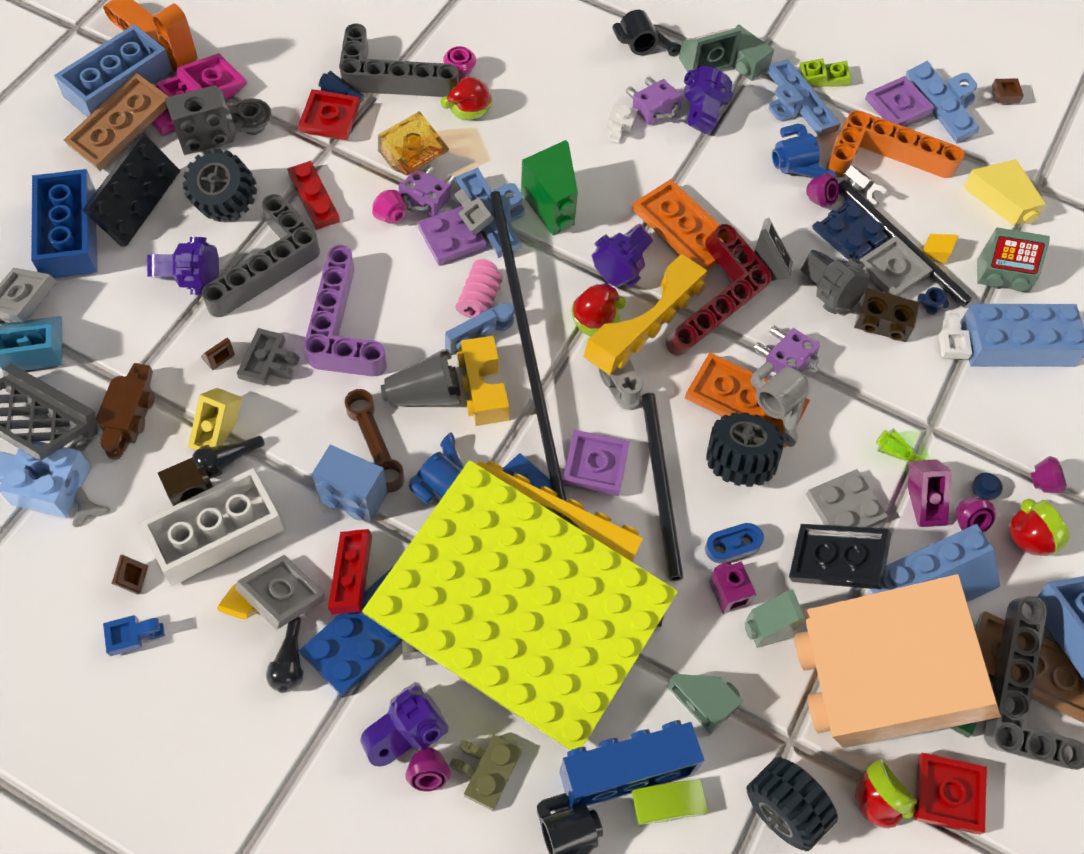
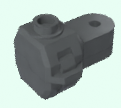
[801,250,870,314]

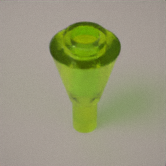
[876,428,926,462]

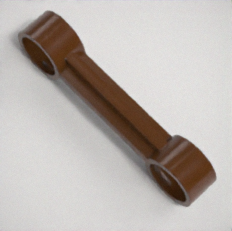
[345,389,404,493]

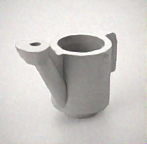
[751,362,809,447]

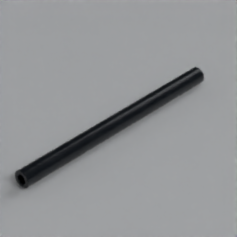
[839,180,972,307]
[641,393,684,581]

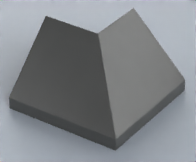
[754,217,793,281]

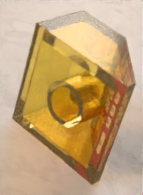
[378,111,449,175]

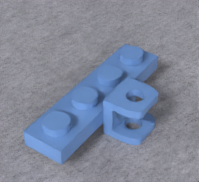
[767,59,841,136]
[906,60,979,144]
[455,167,525,258]

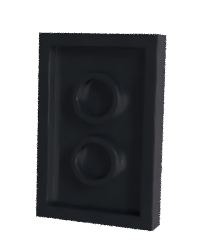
[789,524,892,590]

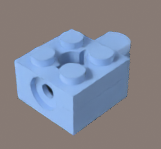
[0,441,91,518]

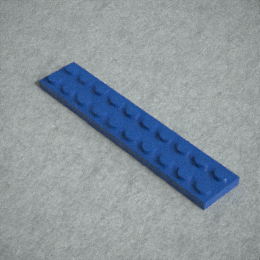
[299,453,552,697]

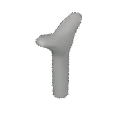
[72,487,110,527]

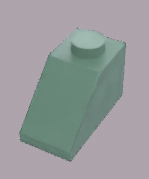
[733,24,774,81]
[745,589,805,648]
[667,674,743,734]

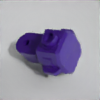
[684,65,733,134]
[591,224,653,288]
[147,237,219,295]
[360,682,449,767]

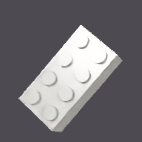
[139,468,284,586]

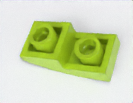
[800,58,851,87]
[632,779,708,825]

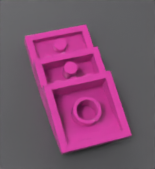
[151,53,247,136]

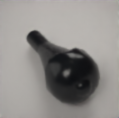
[192,436,265,479]
[266,616,304,693]

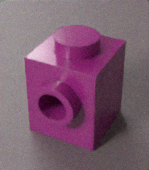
[709,561,756,614]

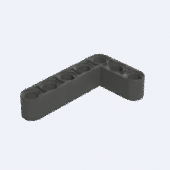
[339,23,459,97]
[202,194,320,317]
[984,596,1084,770]

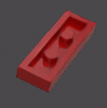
[287,161,340,230]
[328,529,372,615]

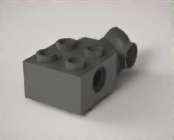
[165,85,271,155]

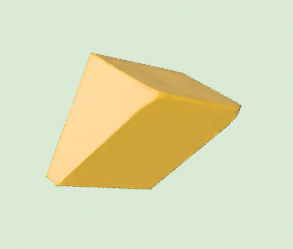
[922,234,959,264]
[217,583,258,620]

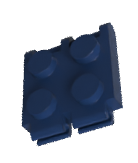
[812,199,888,260]

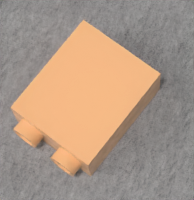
[794,574,1001,748]

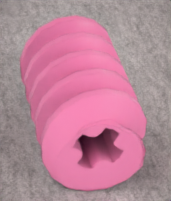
[455,259,503,318]

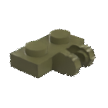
[449,734,523,811]

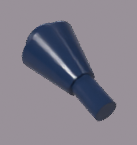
[319,70,364,103]

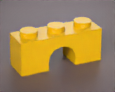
[456,336,509,426]

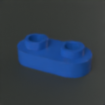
[705,523,764,563]

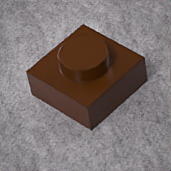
[992,78,1024,103]

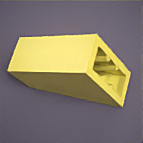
[964,159,1046,226]

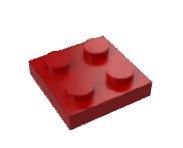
[298,89,360,140]
[914,752,987,835]

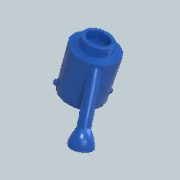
[772,123,836,178]
[409,432,464,504]

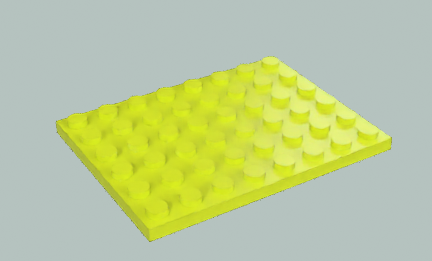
[362,460,678,751]

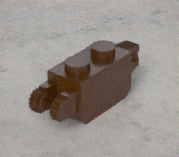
[96,363,155,460]

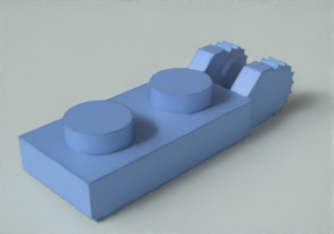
[445,303,515,355]

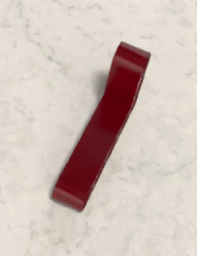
[665,224,772,355]

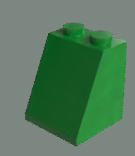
[521,140,578,235]

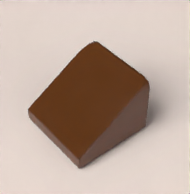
[201,337,235,370]

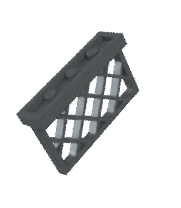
[0,364,98,461]

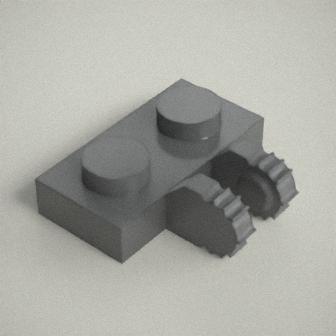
[237,328,300,386]

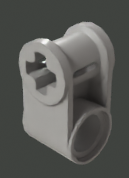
[599,359,643,410]

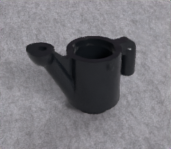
[612,9,681,57]
[537,793,603,854]

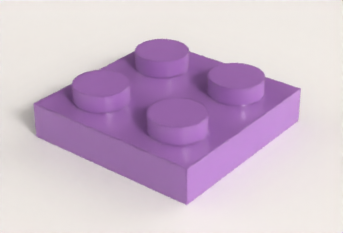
[865,76,935,126]
[418,206,486,266]
[562,430,630,496]

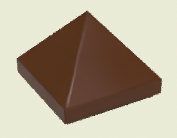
[111,554,148,595]

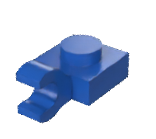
[103,615,165,656]

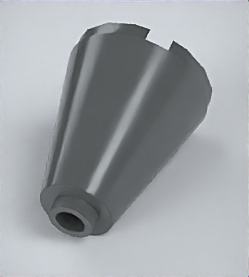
[381,349,461,406]

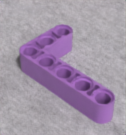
[304,245,387,376]

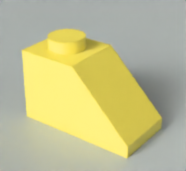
[188,388,243,451]

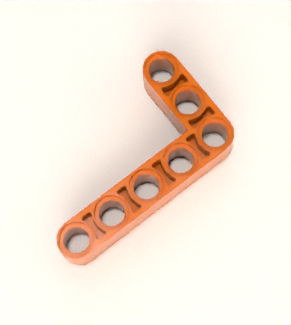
[103,0,198,73]
[826,110,964,178]

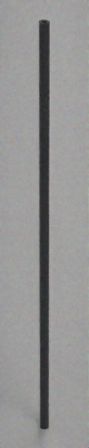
[490,191,567,502]

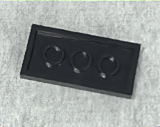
[82,133,181,247]

